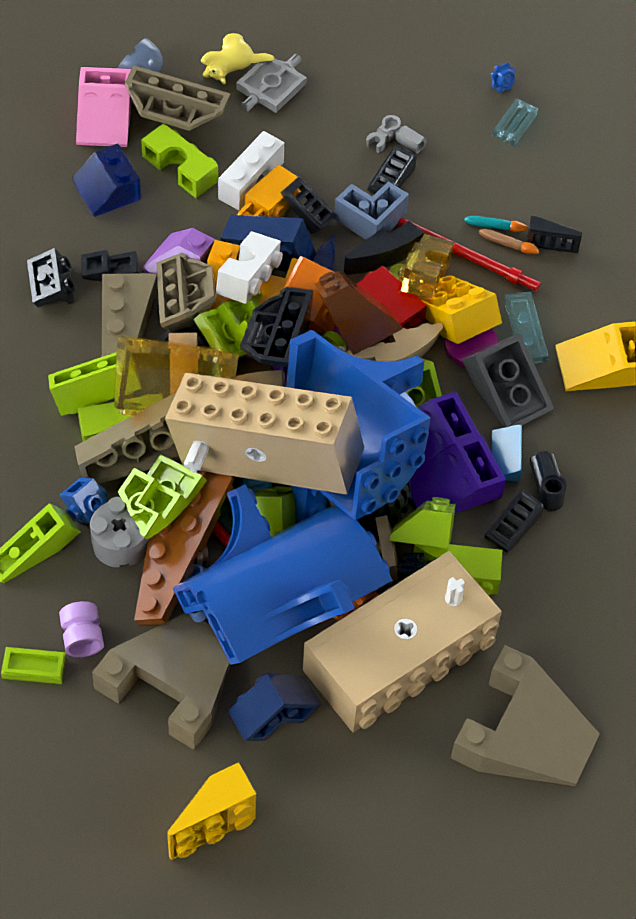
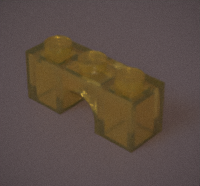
[399,234,454,300]

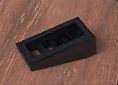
[367,145,417,194]
[280,176,337,234]
[527,216,582,253]
[484,490,544,553]

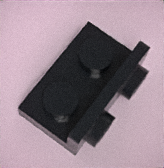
[27,248,75,308]

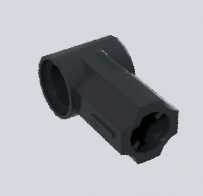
[530,451,567,511]

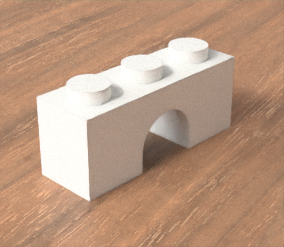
[218,131,285,211]
[216,231,282,304]

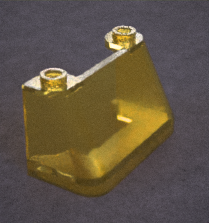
[114,335,239,416]

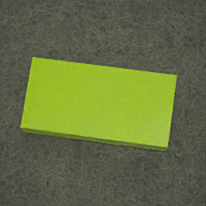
[1,647,67,684]

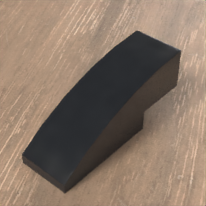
[344,220,424,275]

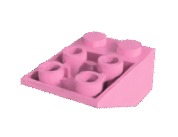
[76,67,132,147]

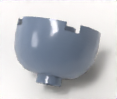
[117,38,163,73]

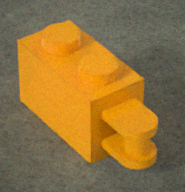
[237,164,301,217]

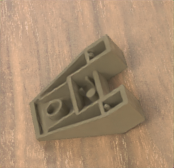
[92,613,231,750]
[451,645,600,786]

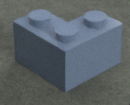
[334,181,409,240]

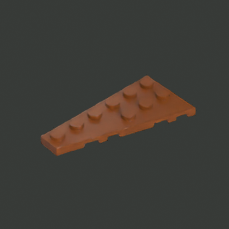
[134,470,236,625]

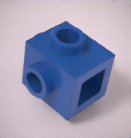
[60,477,108,524]

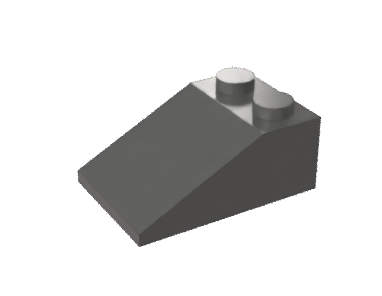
[462,334,554,428]

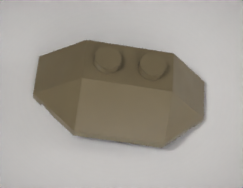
[125,65,230,131]
[156,253,216,332]

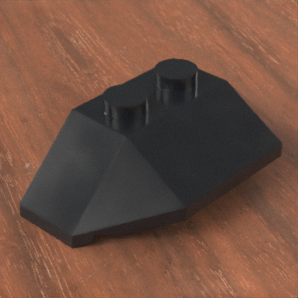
[240,287,313,368]

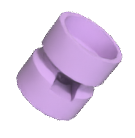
[59,601,104,657]

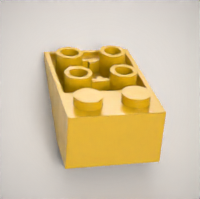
[414,276,502,344]
[555,322,636,391]
[167,762,256,860]

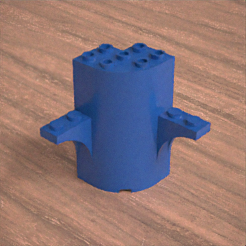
[284,330,430,522]
[172,484,392,664]

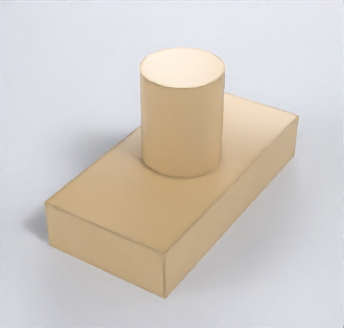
[375,515,399,580]

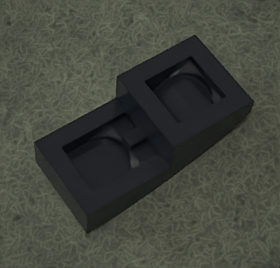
[81,250,139,281]

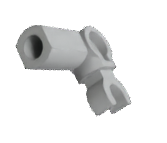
[366,115,427,154]

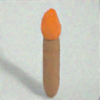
[479,229,539,254]

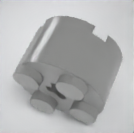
[90,497,148,567]

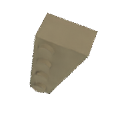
[102,273,158,367]
[75,392,180,484]

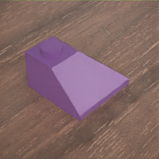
[142,228,215,273]

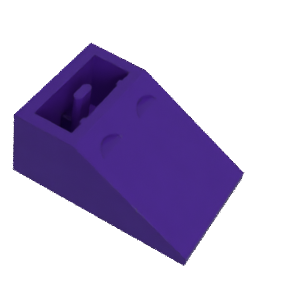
[418,391,479,463]
[410,435,506,514]

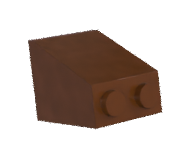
[314,271,402,355]

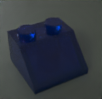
[72,144,141,217]

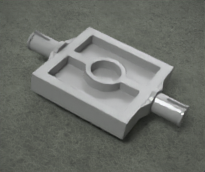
[237,54,307,113]

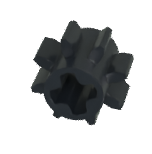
[397,553,431,581]

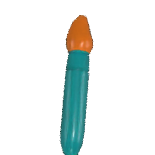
[464,216,528,232]

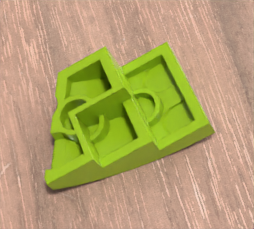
[194,289,262,365]
[118,454,207,540]

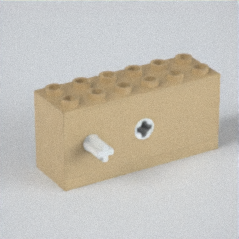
[165,373,365,495]
[303,551,502,733]

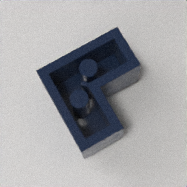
[228,673,322,741]

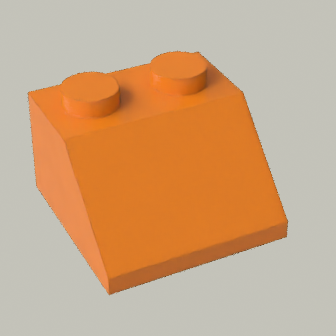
[283,256,335,333]

